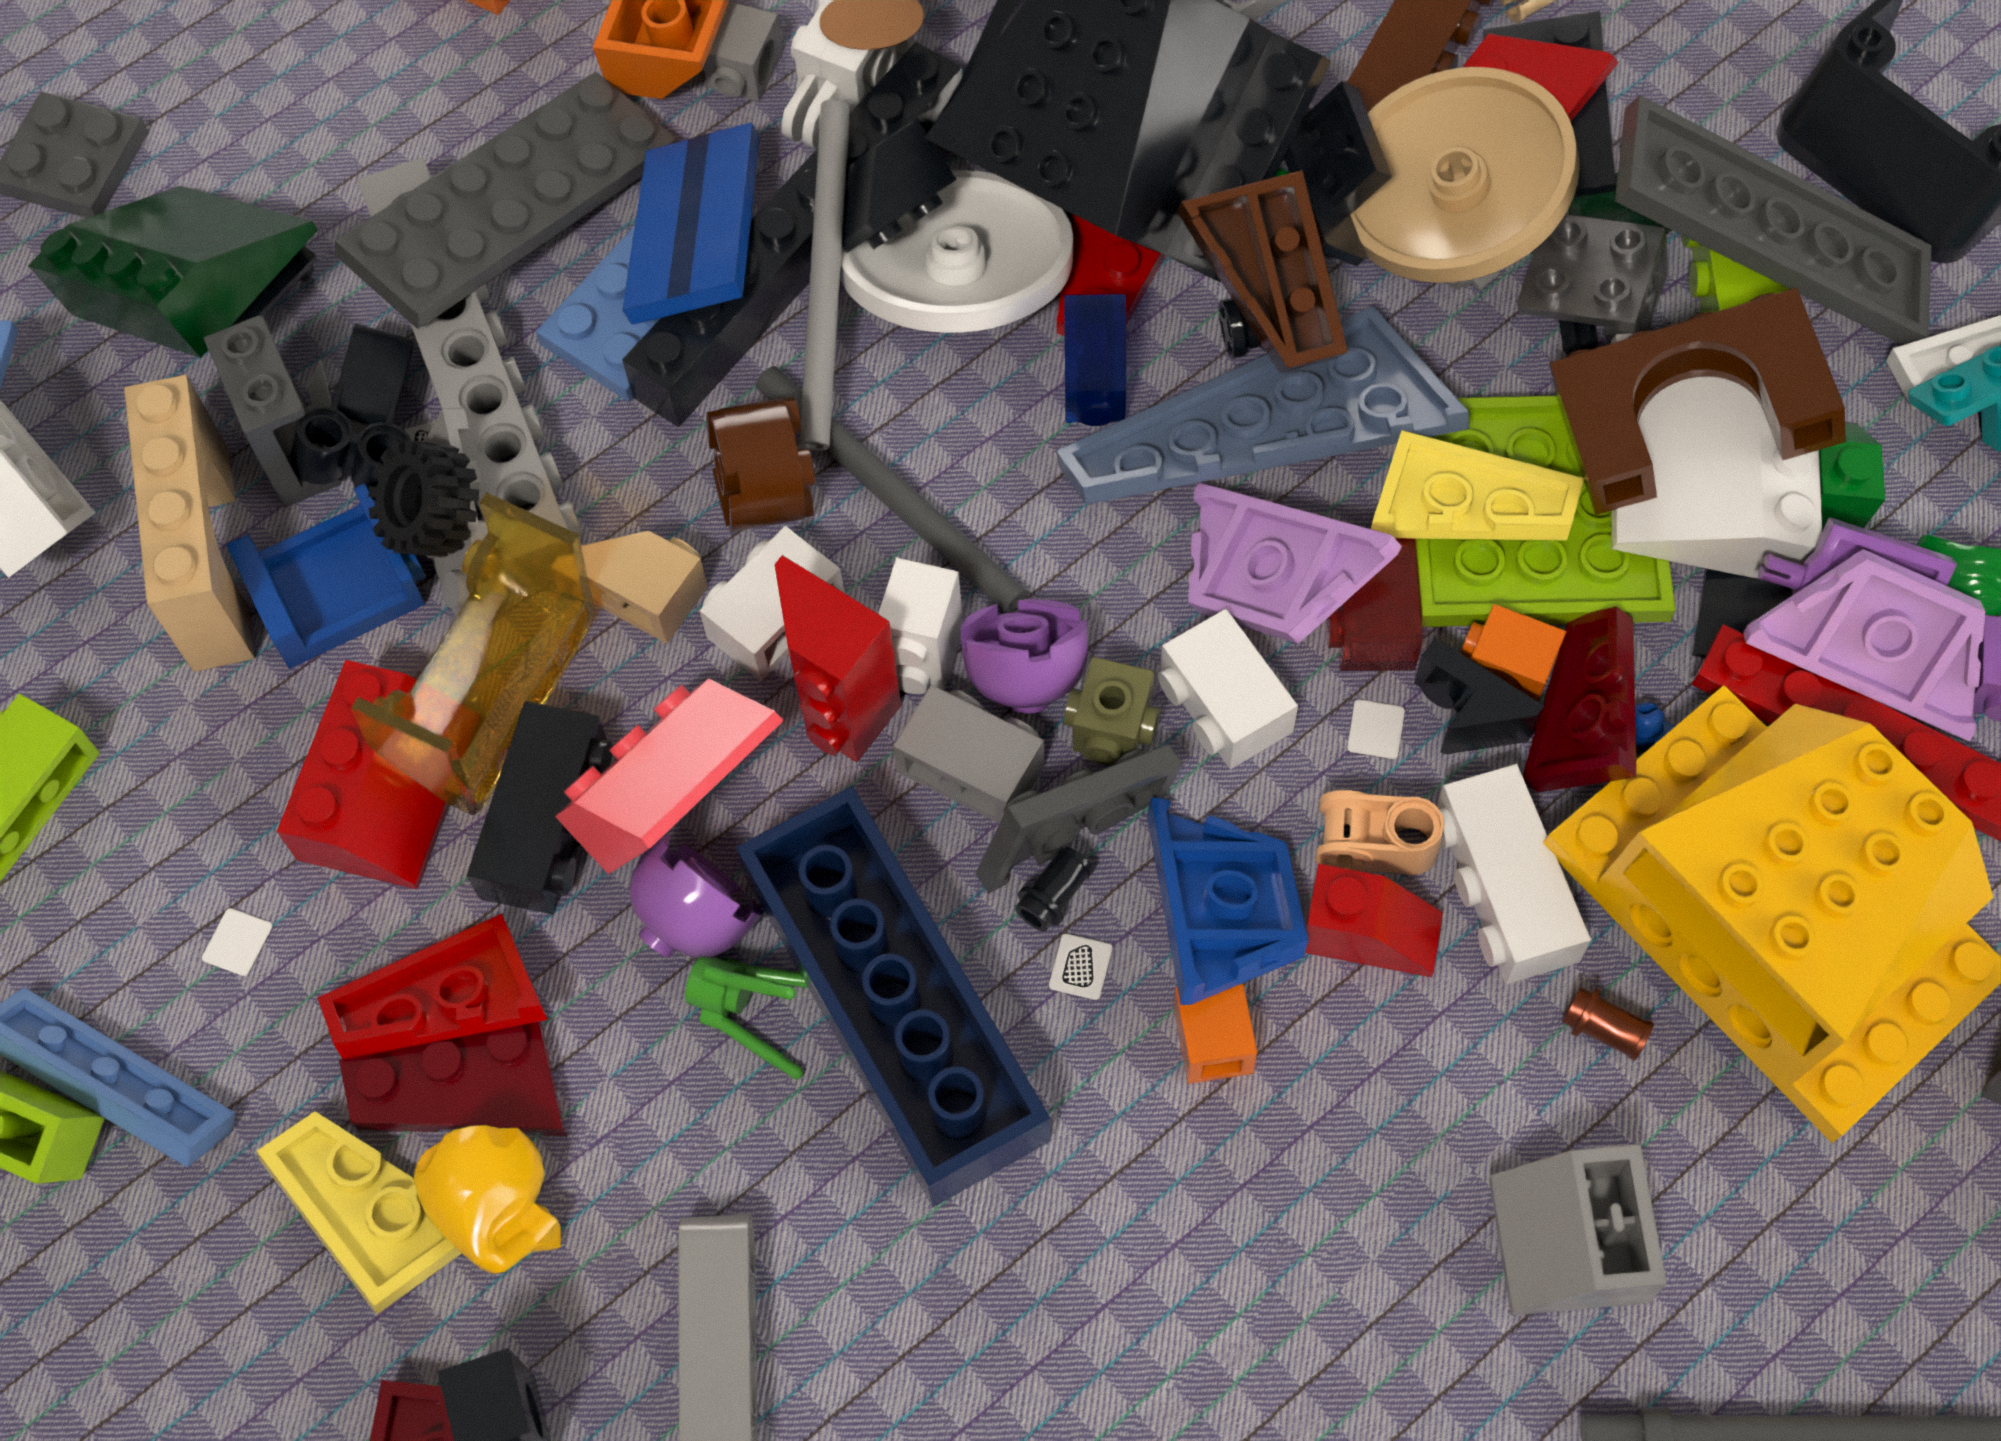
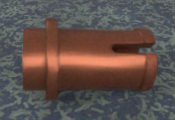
[1562,986,1655,1061]

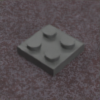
[0,91,148,218]

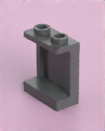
[204,316,341,508]

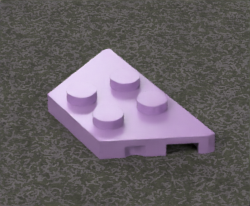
[1188,482,1402,644]
[1743,549,1986,742]

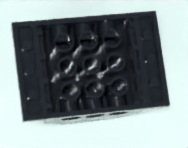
[924,0,1331,283]

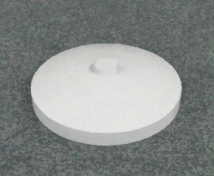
[840,170,1073,333]

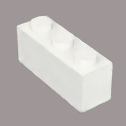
[1437,764,1591,985]

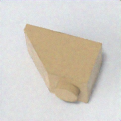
[555,530,708,644]

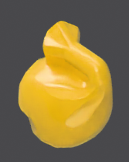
[414,1125,561,1274]

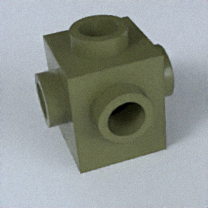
[1063,657,1160,766]

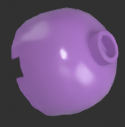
[960,599,1088,714]
[629,834,764,958]

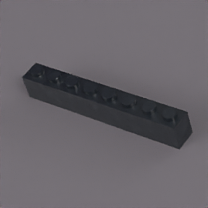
[622,42,962,428]

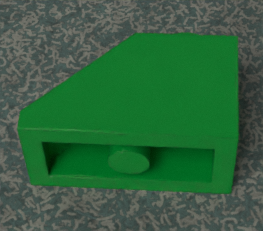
[1819,422,1885,532]

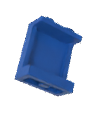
[226,483,426,669]

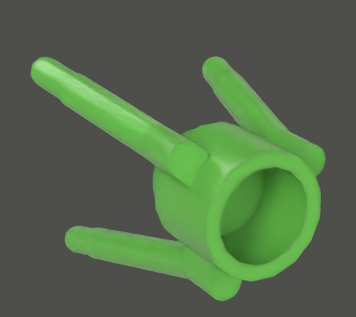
[685,957,808,1079]

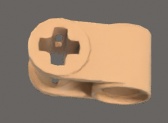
[1315,790,1444,876]

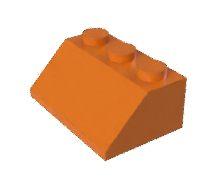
[592,0,729,99]

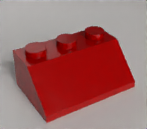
[774,555,901,763]
[276,659,481,890]

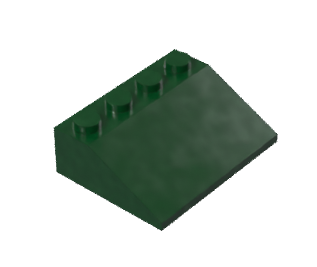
[28,186,319,358]

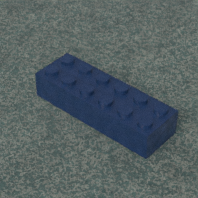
[736,786,1051,1207]

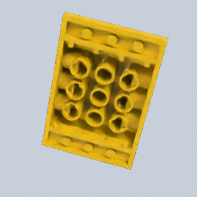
[1542,685,2001,1143]

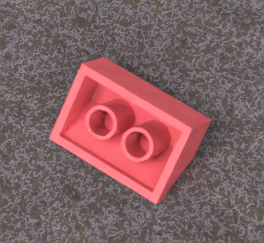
[555,678,784,874]

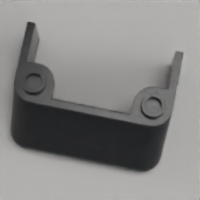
[1776,0,2001,263]

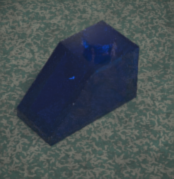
[1064,294,1126,426]

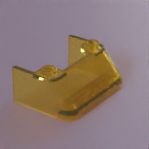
[351,492,594,815]

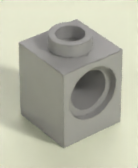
[703,1,783,102]

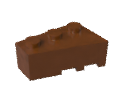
[1177,170,1348,373]

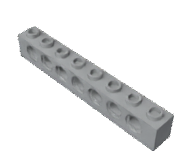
[357,157,583,587]

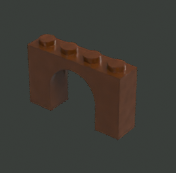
[1549,288,1846,515]

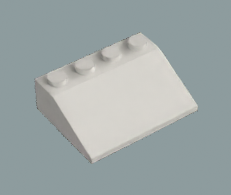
[1611,333,1822,578]

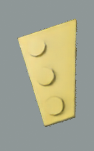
[1371,430,1584,540]
[257,1112,462,1315]

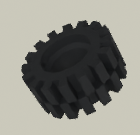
[368,440,479,557]

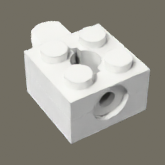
[782,0,913,149]

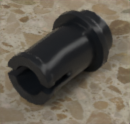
[1015,846,1094,932]

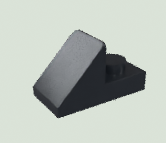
[1414,637,1544,754]

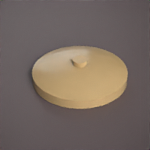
[1351,67,1580,283]

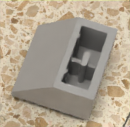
[1489,1144,1667,1316]

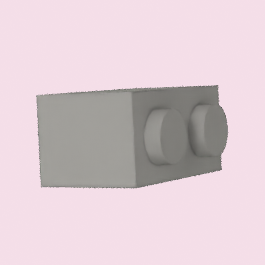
[893,685,1045,824]

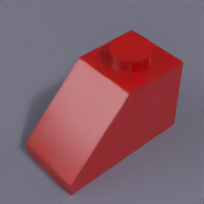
[1305,863,1443,978]

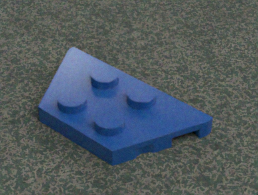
[1147,797,1309,1005]

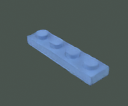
[0,987,235,1168]

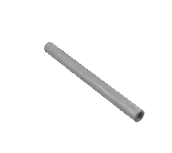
[799,100,850,451]

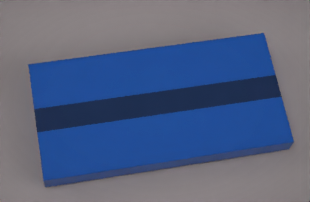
[622,122,760,325]

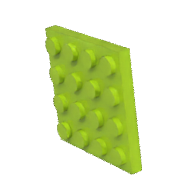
[1412,396,1676,627]

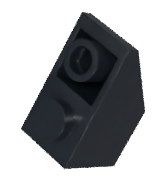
[842,119,957,253]

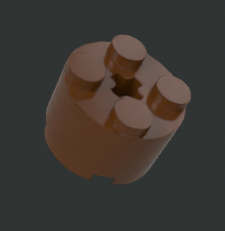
[706,397,815,532]

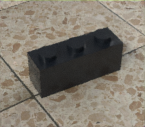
[466,701,613,915]

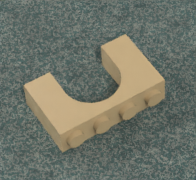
[124,374,255,672]

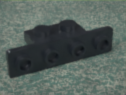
[1283,80,1392,266]

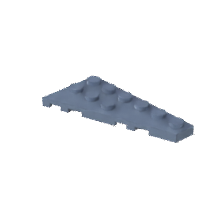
[1056,306,1469,505]

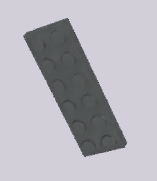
[335,71,676,329]
[1615,95,1931,345]

